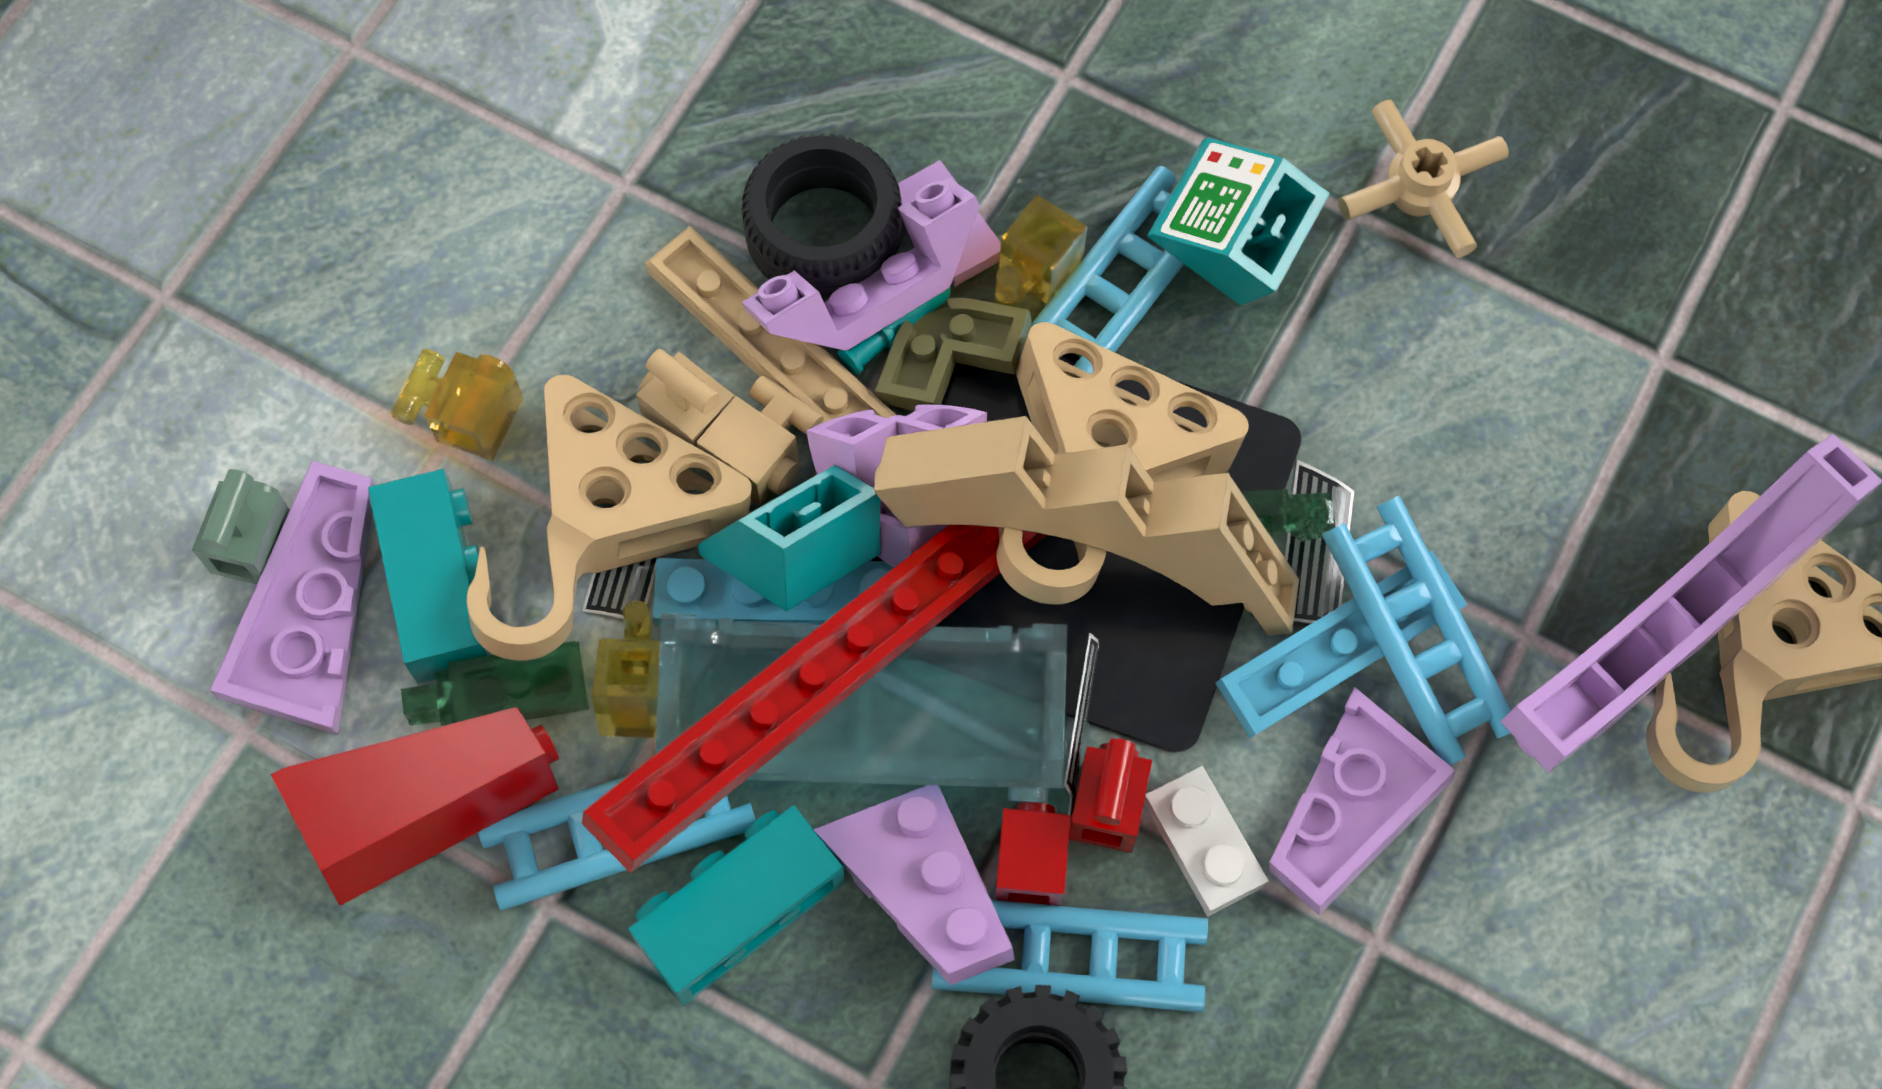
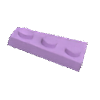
[813,782,1014,985]

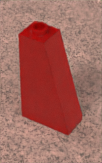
[270,707,559,906]

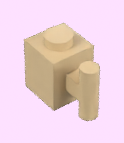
[636,349,735,448]
[697,376,824,507]

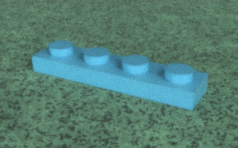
[1215,551,1468,738]
[653,558,894,629]

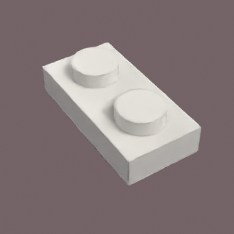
[1144,766,1269,917]

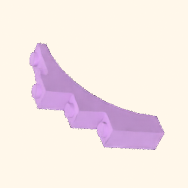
[1500,434,1882,773]

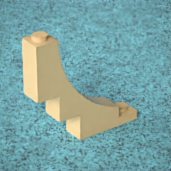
[874,416,1299,636]

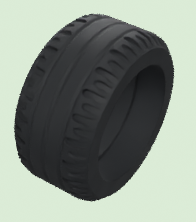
[742,133,902,300]

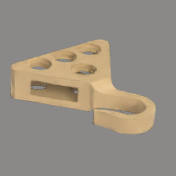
[996,322,1249,604]
[467,375,751,660]
[1646,491,1882,793]

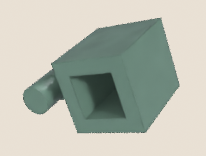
[192,469,290,584]

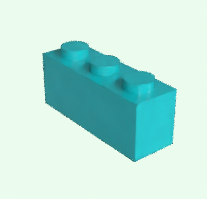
[368,468,494,684]
[628,805,845,1006]

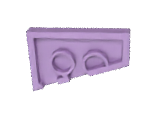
[1269,687,1455,915]

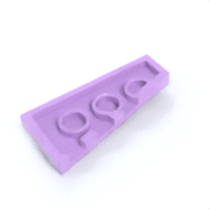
[210,461,375,735]

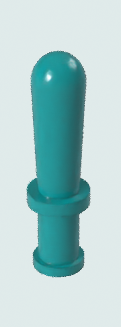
[838,288,951,375]

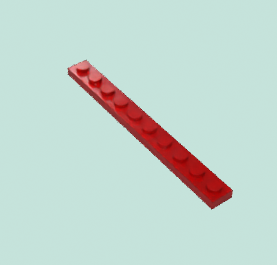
[581,525,1046,874]

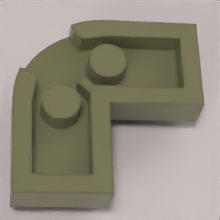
[875,298,1032,411]

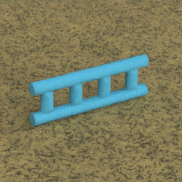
[1031,166,1184,374]
[1322,495,1511,765]
[478,775,756,911]
[931,900,1208,1012]

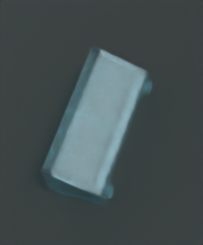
[655,614,1067,802]

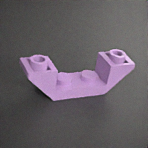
[742,177,980,351]

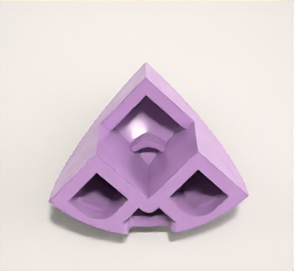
[806,405,987,567]

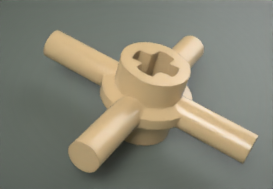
[1338,100,1509,258]

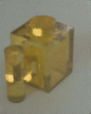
[994,194,1087,308]
[390,349,523,461]
[592,601,671,738]

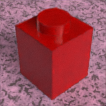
[994,802,1071,906]

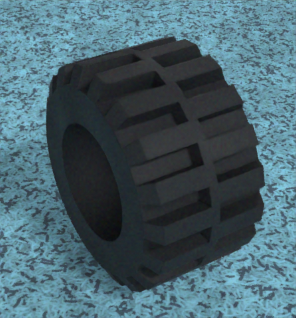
[949,984,1128,1089]

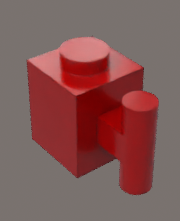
[1069,738,1152,853]

